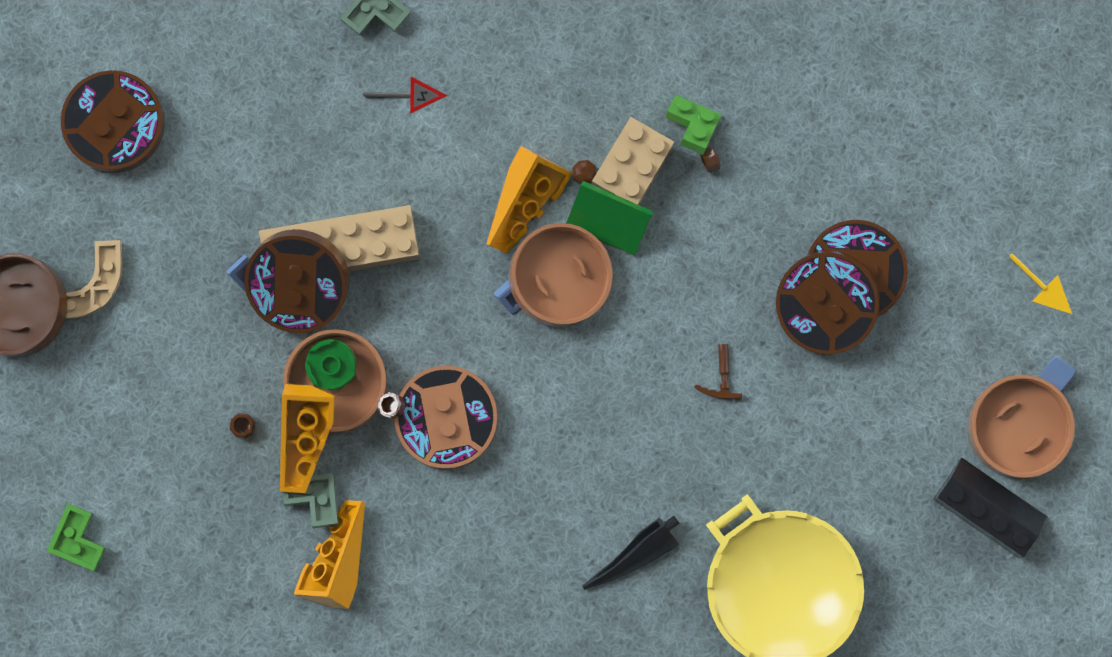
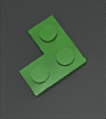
[665,95,722,155]
[47,504,106,572]

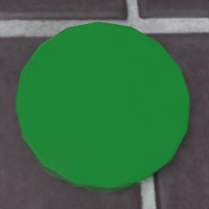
[305,339,357,391]

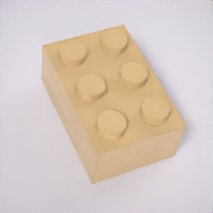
[592,117,674,205]

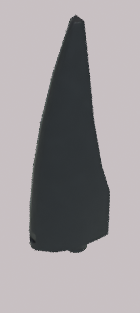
[582,516,680,590]

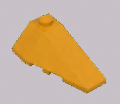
[486,146,572,253]
[280,384,335,493]
[294,500,365,609]

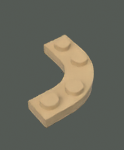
[65,240,122,319]

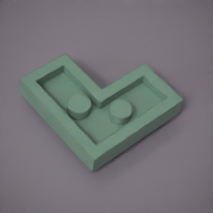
[340,0,411,36]
[283,473,339,529]

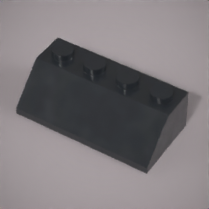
[933,457,1047,558]

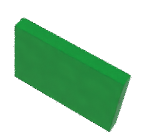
[566,181,653,255]

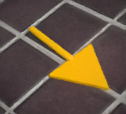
[1009,254,1073,315]

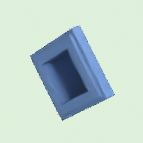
[493,280,520,315]
[1039,356,1076,392]

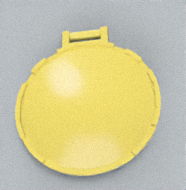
[706,494,864,657]

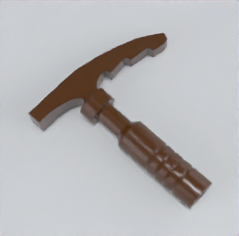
[694,344,742,399]

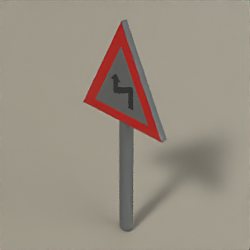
[363,77,448,114]

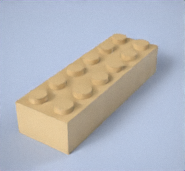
[259,205,420,271]

